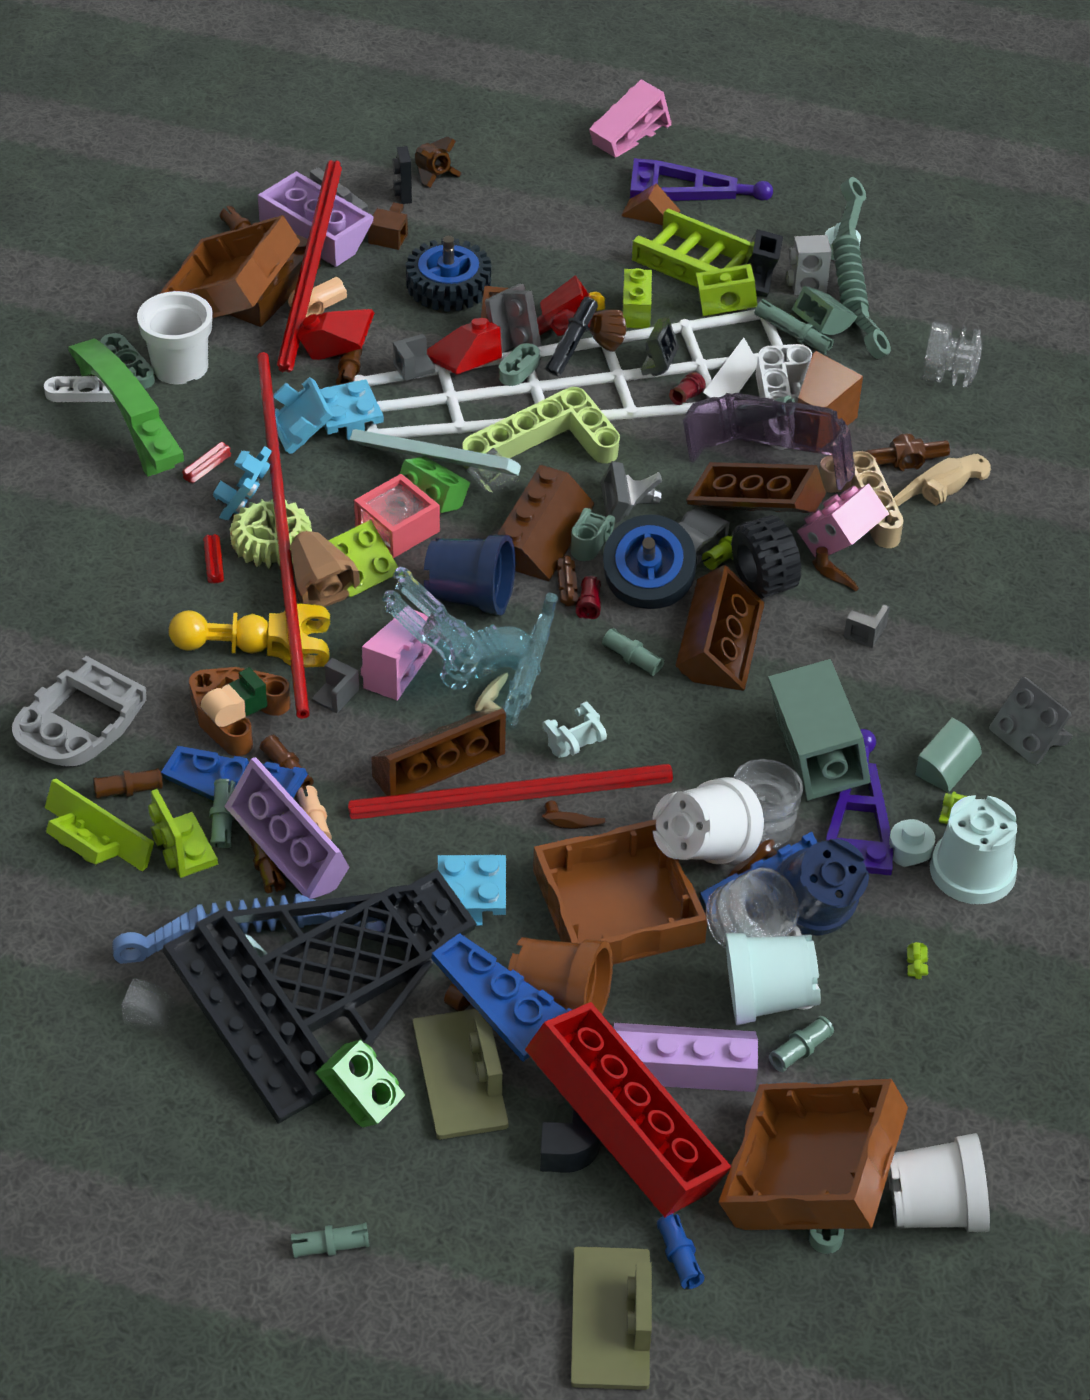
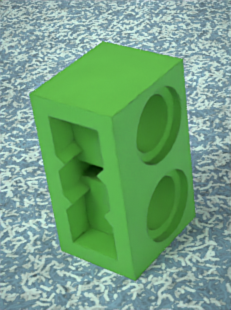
[400,456,470,513]
[316,1039,405,1127]

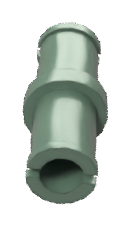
[602,628,664,676]
[209,779,235,848]
[769,1016,834,1072]
[291,1222,370,1259]

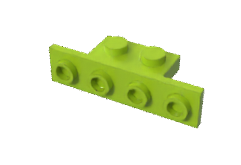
[45,779,154,871]

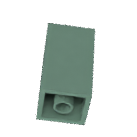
[768,659,871,801]

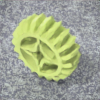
[230,498,312,569]

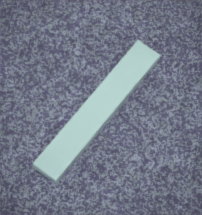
[350,429,521,476]

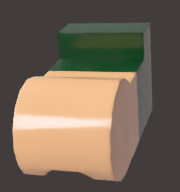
[201,667,267,727]

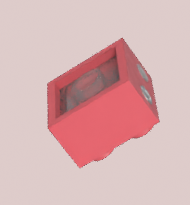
[354,474,440,558]

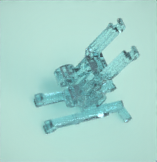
[382,567,558,730]

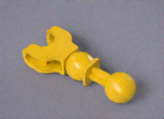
[169,604,330,667]

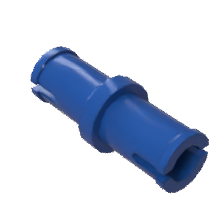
[657,1214,705,1289]

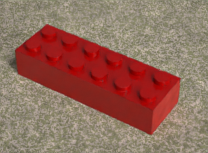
[525,1002,732,1218]

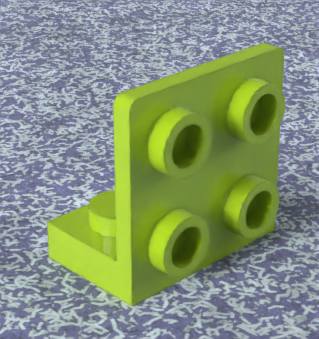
[328,520,400,597]
[148,789,218,878]

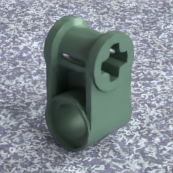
[570,508,615,561]

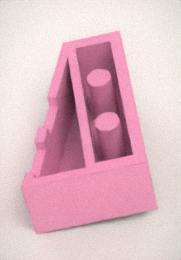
[589,79,672,158]
[361,608,440,701]

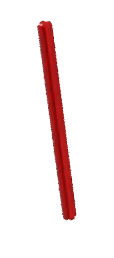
[277,160,342,373]
[348,764,673,820]

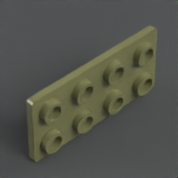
[413,1009,509,1140]
[571,1247,652,1390]

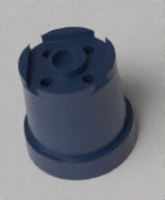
[424,535,515,615]
[770,839,869,936]

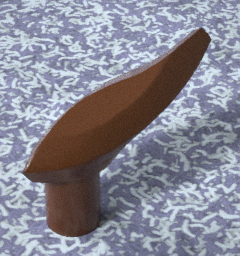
[812,546,859,591]
[542,800,605,829]
[727,839,777,878]

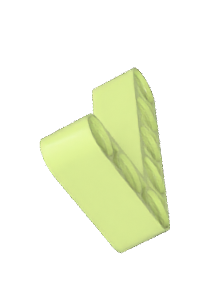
[463,387,620,471]

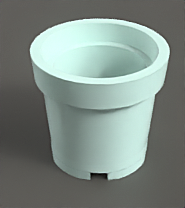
[930,795,1017,904]
[725,933,821,1025]

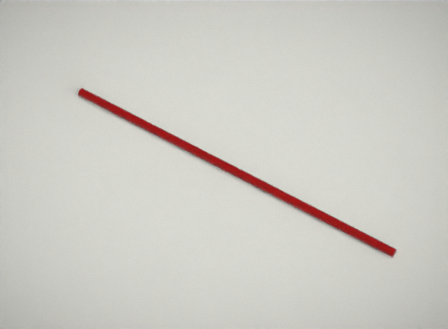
[257,352,309,719]

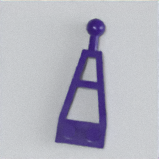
[630,158,773,201]
[826,729,893,875]

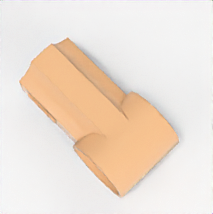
[288,277,347,317]

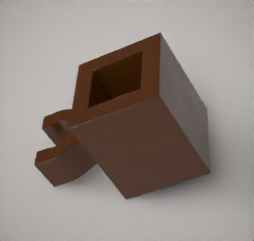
[366,202,408,250]

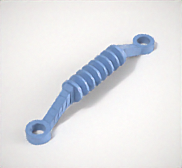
[112,894,385,964]

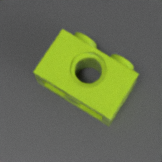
[696,264,757,316]
[623,268,652,329]

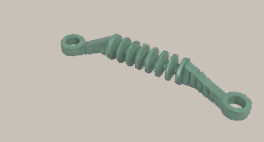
[832,177,891,359]

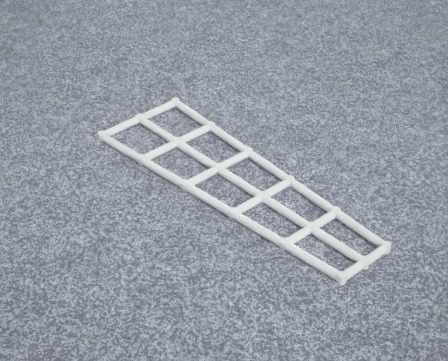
[354,309,801,438]

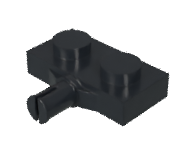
[392,146,412,204]

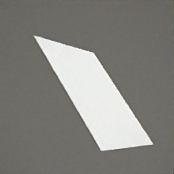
[703,338,757,409]

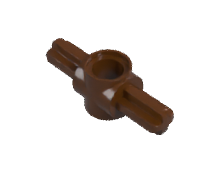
[865,434,950,471]

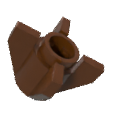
[415,137,462,188]

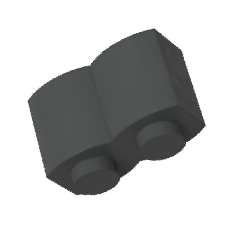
[678,506,730,566]

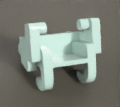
[543,701,607,758]

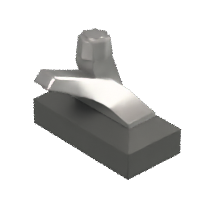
[601,461,662,523]

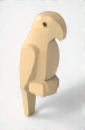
[894,454,991,506]

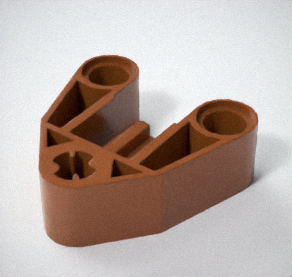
[189,667,290,756]

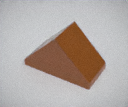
[622,183,680,225]

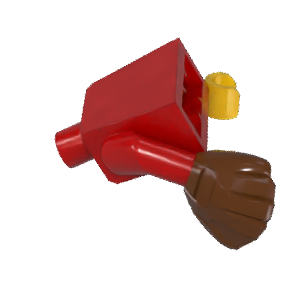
[537,275,626,352]

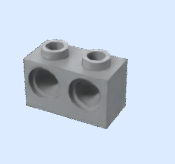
[786,235,832,295]

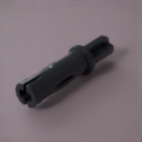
[545,297,598,377]

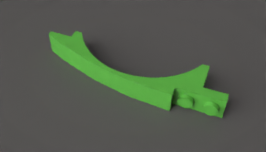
[68,338,184,477]

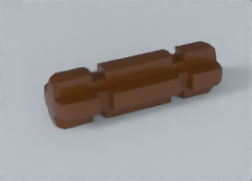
[557,555,578,606]

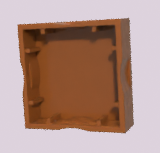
[159,215,300,318]
[533,820,708,965]
[719,1079,908,1230]

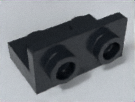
[641,316,679,376]

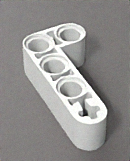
[756,344,812,450]

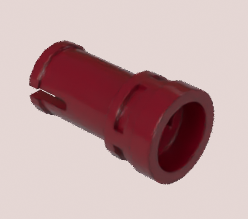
[669,372,706,405]
[576,576,601,619]

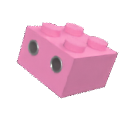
[797,484,889,557]

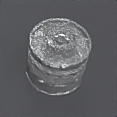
[922,321,983,388]
[734,759,803,847]
[706,867,799,949]

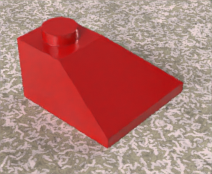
[297,309,375,360]
[427,318,502,375]

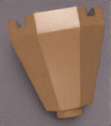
[290,531,360,607]

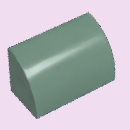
[792,285,857,335]
[915,717,982,793]

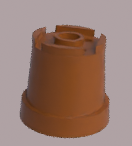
[508,937,613,1014]

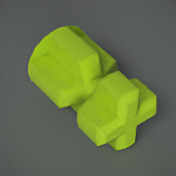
[907,942,928,979]

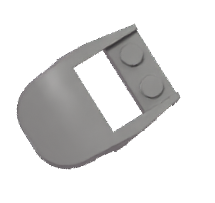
[12,656,146,766]

